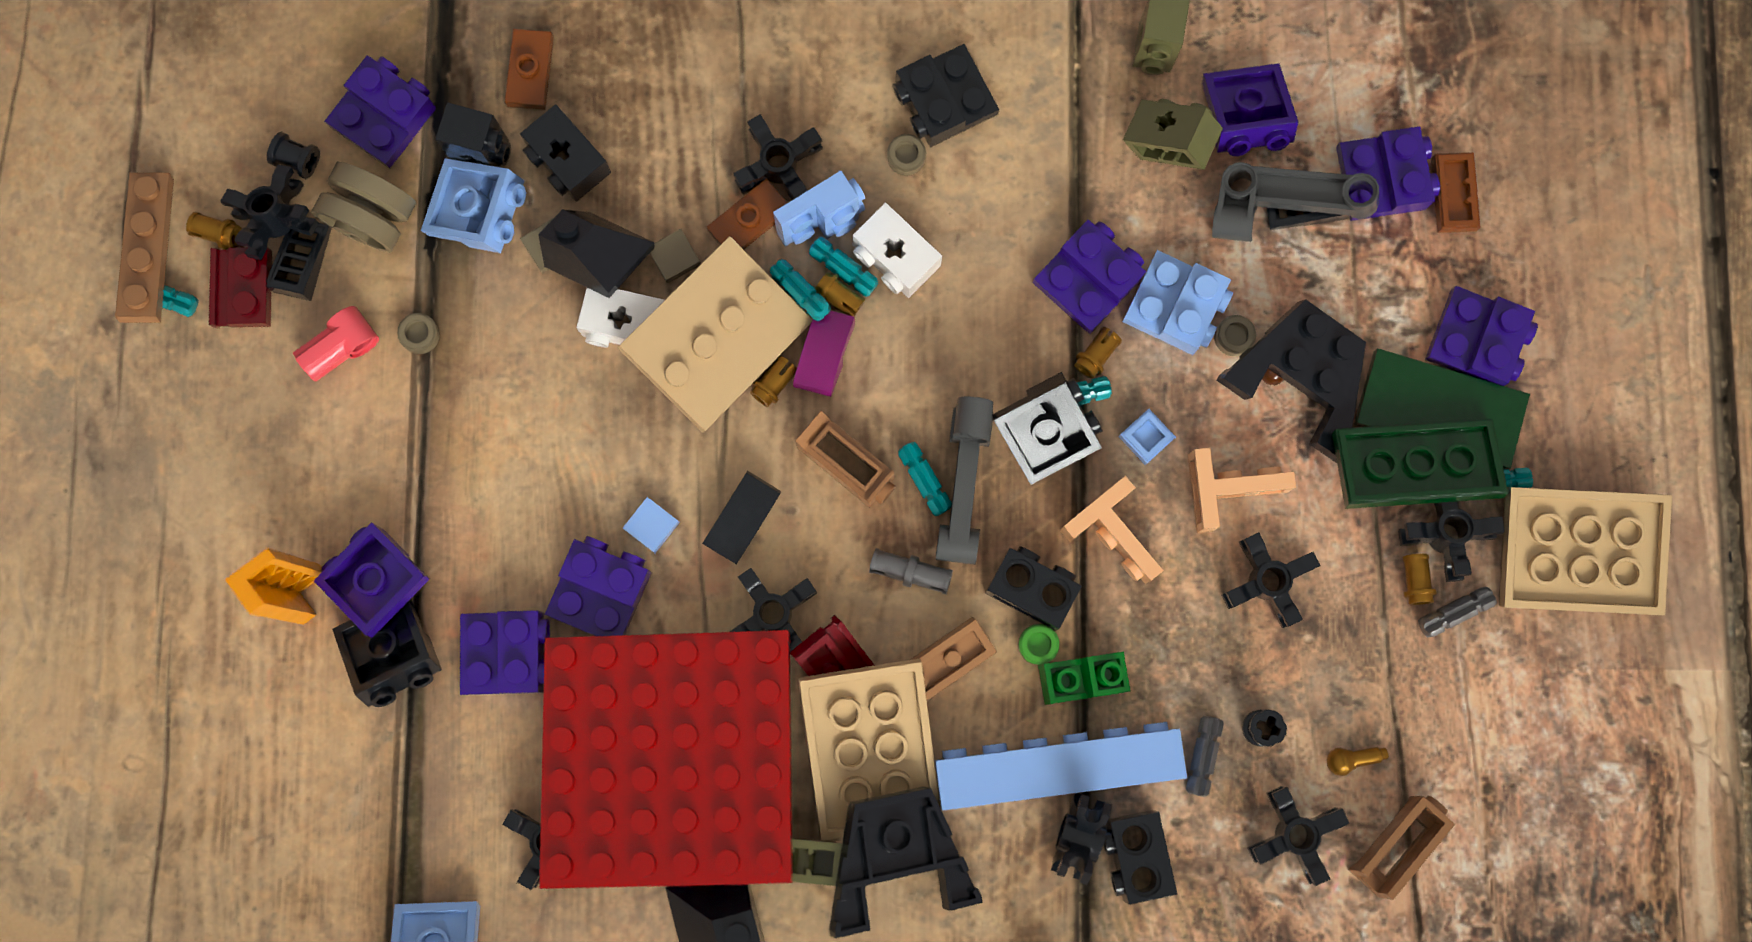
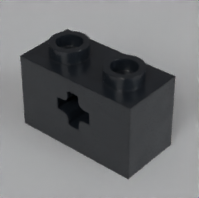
[435,102,511,167]
[520,104,612,202]

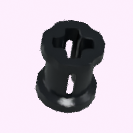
[267,132,320,179]
[1242,709,1287,747]

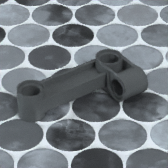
[1212,162,1379,242]
[936,396,993,565]

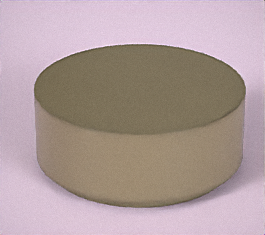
[887,134,926,176]
[397,313,440,354]
[1214,315,1256,356]

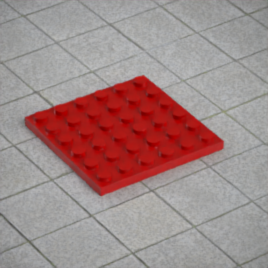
[539,630,793,889]

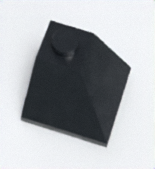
[538,209,655,298]
[665,884,765,942]

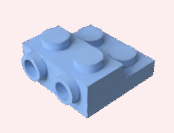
[421,158,526,253]
[773,171,865,247]
[1122,250,1234,355]
[391,901,480,942]

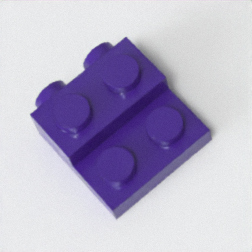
[325,55,436,169]
[1202,63,1298,156]
[1336,126,1440,221]
[1032,220,1146,334]
[1425,286,1538,386]
[314,522,430,638]
[544,536,652,636]
[460,610,550,695]

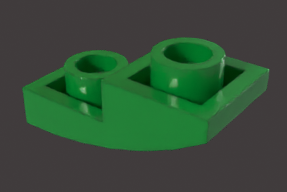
[1038,652,1131,705]

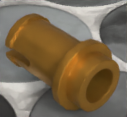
[186,212,242,250]
[815,272,866,317]
[1075,327,1122,379]
[750,356,797,407]
[1402,554,1437,605]

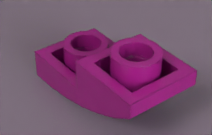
[793,311,855,397]

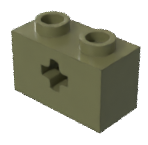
[1132,0,1190,75]
[1123,99,1223,170]
[792,838,842,886]

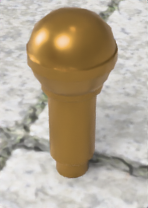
[1326,747,1389,776]

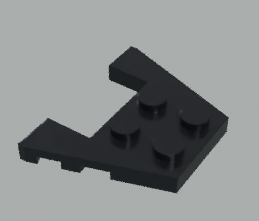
[1216,299,1366,463]
[829,787,983,939]

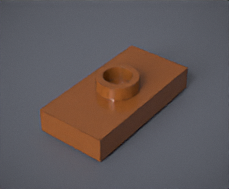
[505,29,554,110]
[1431,152,1480,233]
[707,178,787,250]

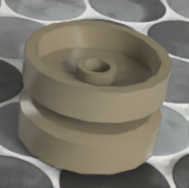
[311,161,417,253]

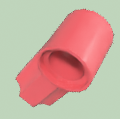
[293,306,379,382]

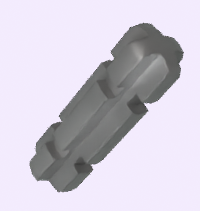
[1418,587,1497,638]
[1186,716,1224,797]

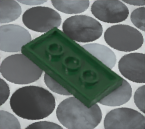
[1354,348,1530,469]
[1332,419,1508,509]

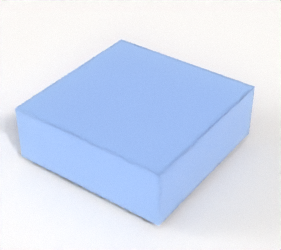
[1118,409,1176,465]
[623,497,680,554]

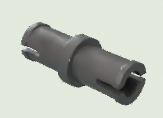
[869,548,953,594]

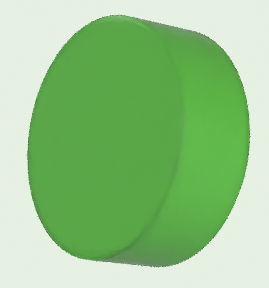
[1018,624,1059,665]

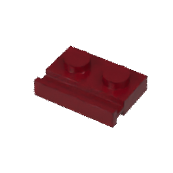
[209,247,272,328]
[790,615,875,676]

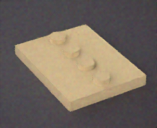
[617,236,812,433]
[1499,487,1672,615]
[798,659,941,841]

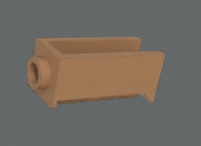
[795,411,896,508]
[1348,796,1455,900]

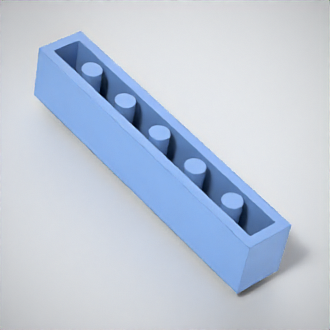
[934,722,1187,810]

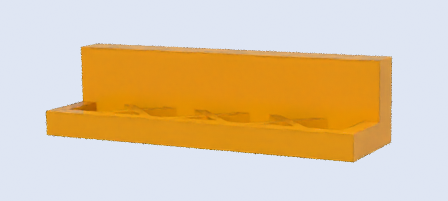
[225,548,322,625]

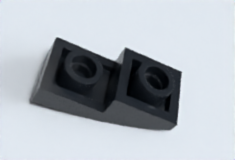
[702,470,781,565]

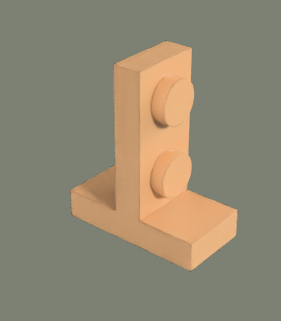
[1188,448,1296,533]
[1060,476,1163,584]

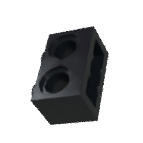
[985,546,1082,631]
[1104,810,1178,905]

